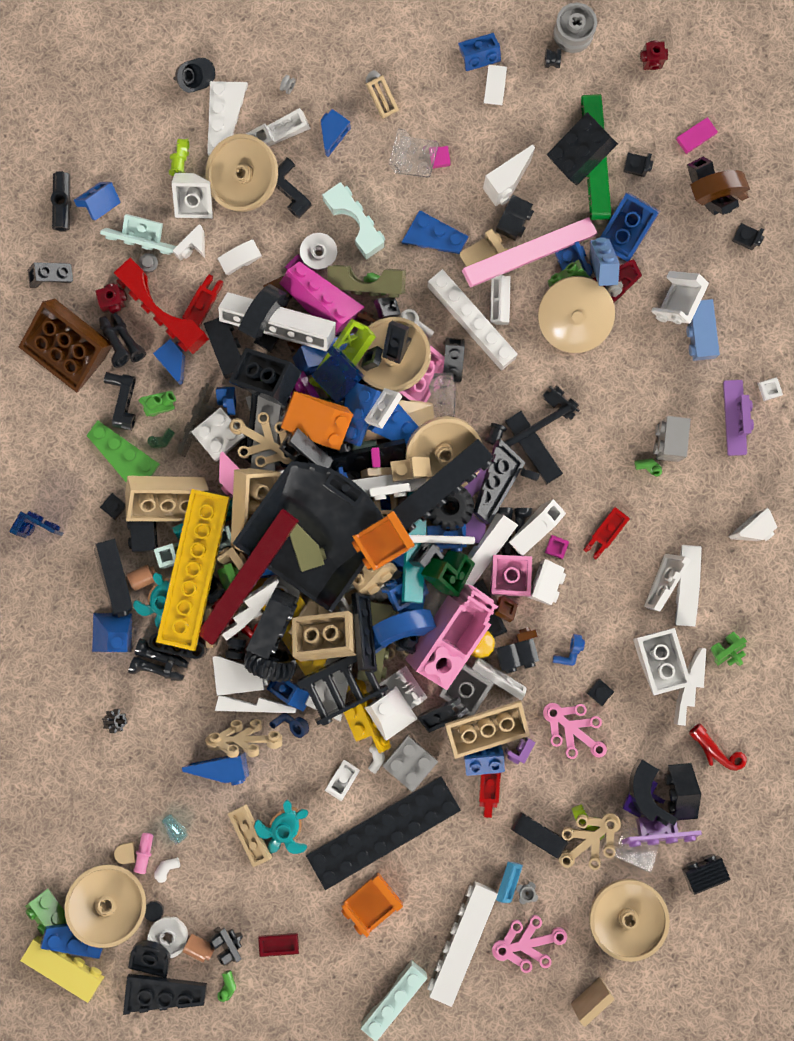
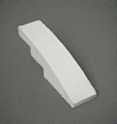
[675,545,701,626]
[222,576,281,641]
[674,648,706,726]

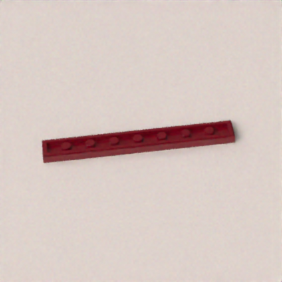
[199,509,299,645]

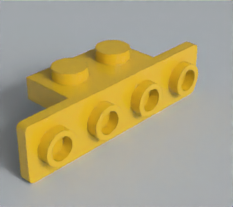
[343,678,391,753]

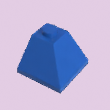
[92,613,132,652]

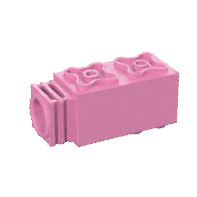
[405,584,498,690]

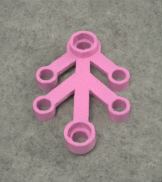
[543,703,607,759]
[492,915,567,973]

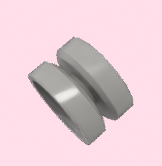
[553,2,597,53]

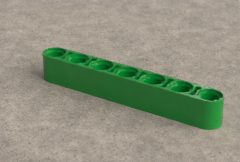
[581,94,611,220]

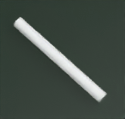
[409,535,475,544]

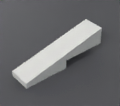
[246,108,311,146]
[465,514,518,586]
[215,695,297,713]

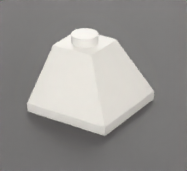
[172,173,213,219]
[729,508,777,541]
[365,686,417,741]

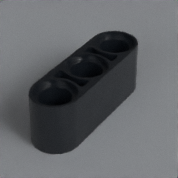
[149,633,207,659]
[510,812,568,859]

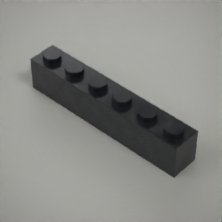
[388,439,493,534]

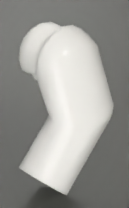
[368,743,385,774]
[154,858,180,883]

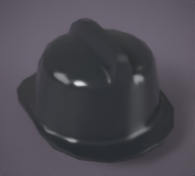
[173,58,215,93]

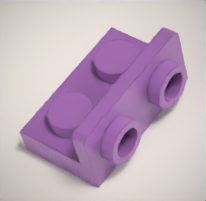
[505,737,536,764]

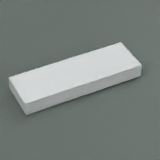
[472,658,527,700]

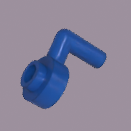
[552,634,585,666]

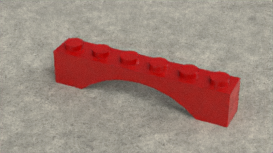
[114,258,209,354]

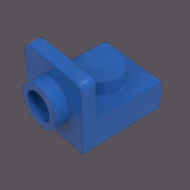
[216,387,236,415]

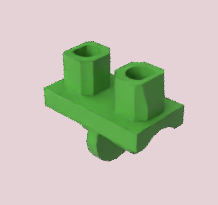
[139,391,176,417]
[711,632,747,666]

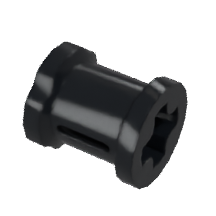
[485,423,507,445]

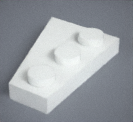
[644,554,692,612]

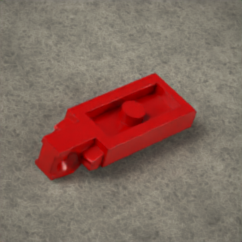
[479,773,501,818]

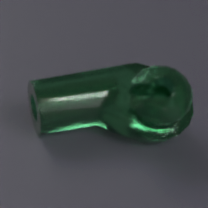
[147,428,176,449]

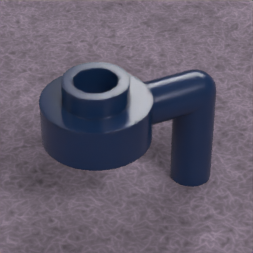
[269,713,309,738]

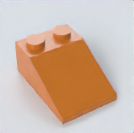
[281,391,353,450]

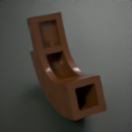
[690,170,750,206]

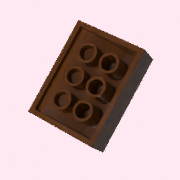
[18,299,112,393]

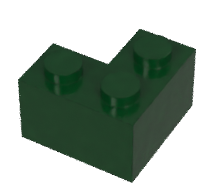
[421,550,475,597]

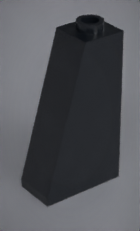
[94,539,133,618]

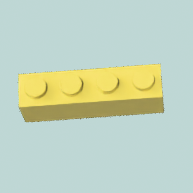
[20,936,104,1003]

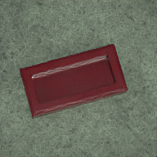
[258,933,299,957]

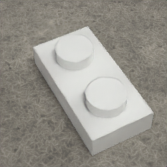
[364,388,402,429]

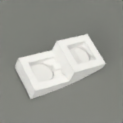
[484,65,507,105]
[218,240,262,275]

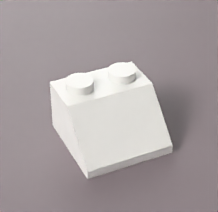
[528,559,566,605]

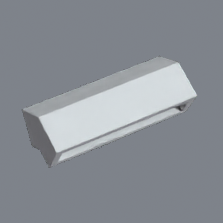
[490,275,511,325]

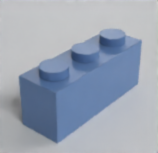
[589,237,620,286]
[686,299,720,361]

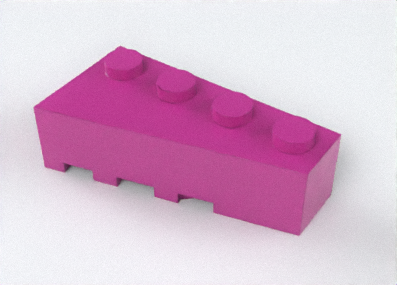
[280,261,364,335]

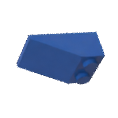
[600,192,661,262]
[182,752,249,786]

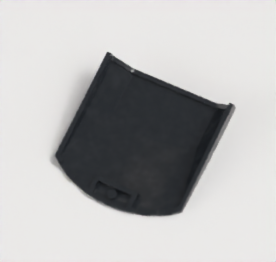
[232,461,383,613]

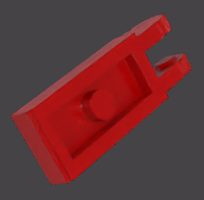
[182,274,224,327]
[583,507,630,560]

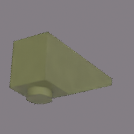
[289,524,326,572]

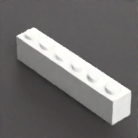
[428,269,518,371]
[218,292,336,351]
[427,881,498,1007]

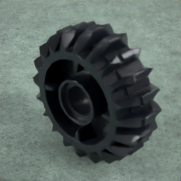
[244,649,297,682]

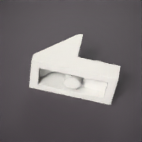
[173,224,205,261]
[325,760,360,801]

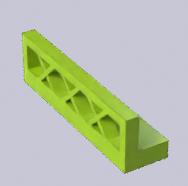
[309,319,376,397]

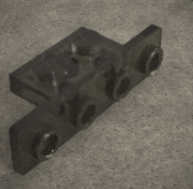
[177,383,218,458]

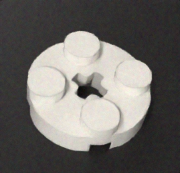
[147,916,188,958]

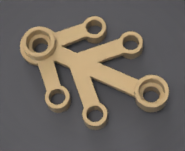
[229,412,292,468]
[205,719,283,758]
[559,813,621,870]

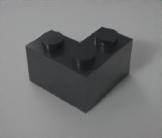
[664,763,701,821]

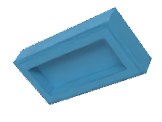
[496,862,523,903]

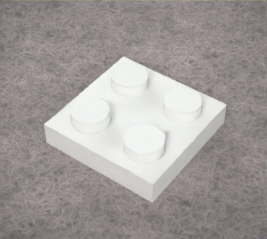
[191,407,246,462]

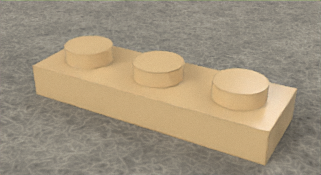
[228,804,272,867]

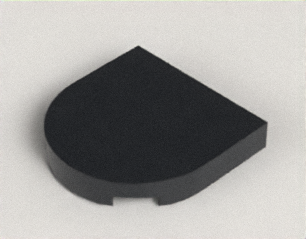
[128,940,171,978]

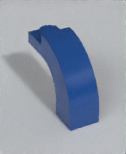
[372,609,437,653]

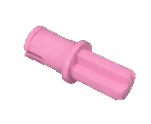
[133,833,154,874]

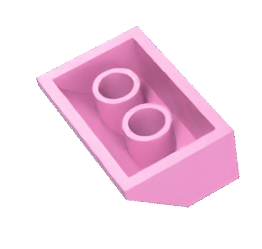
[399,346,445,402]

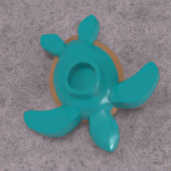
[133,573,170,629]
[254,800,308,854]

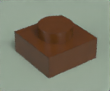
[494,595,518,623]
[515,627,538,642]

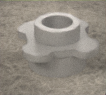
[516,882,538,904]

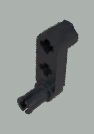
[276,157,312,219]
[104,372,136,431]

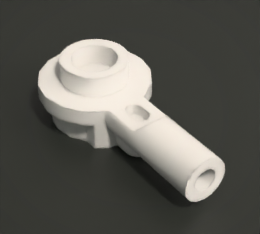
[400,309,434,338]

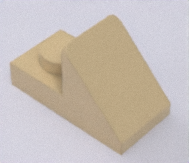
[390,457,432,482]

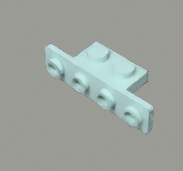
[100,214,177,255]

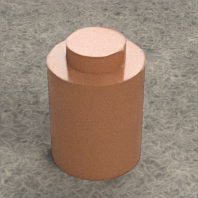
[127,564,157,591]
[183,934,214,963]

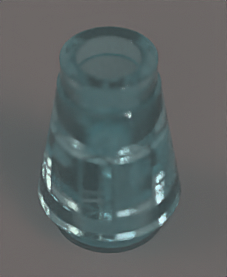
[161,814,189,845]

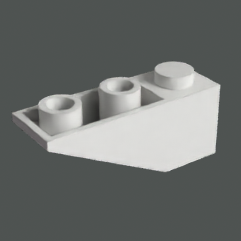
[509,499,566,556]

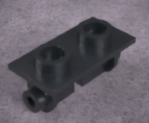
[542,385,580,420]

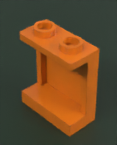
[351,511,415,571]
[341,873,403,938]

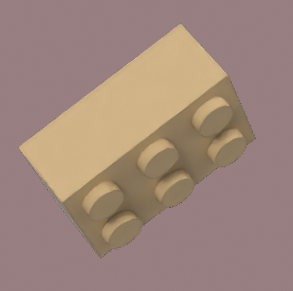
[292,611,357,662]

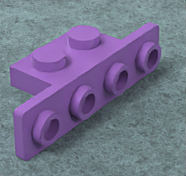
[723,380,754,456]
[622,817,702,847]

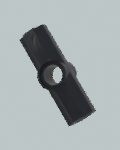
[50,171,72,232]

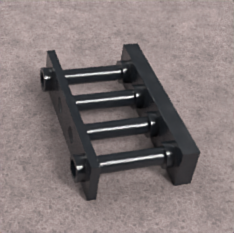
[296,655,389,726]

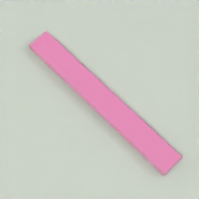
[462,217,598,288]

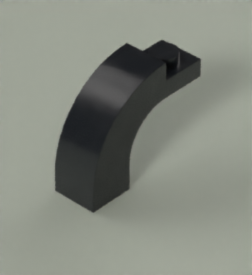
[687,156,739,215]
[238,284,290,339]
[629,759,678,827]

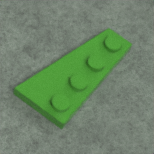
[86,420,160,483]

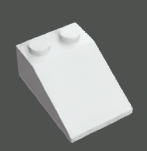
[483,145,535,206]
[633,628,692,695]

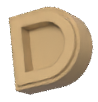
[114,842,136,864]

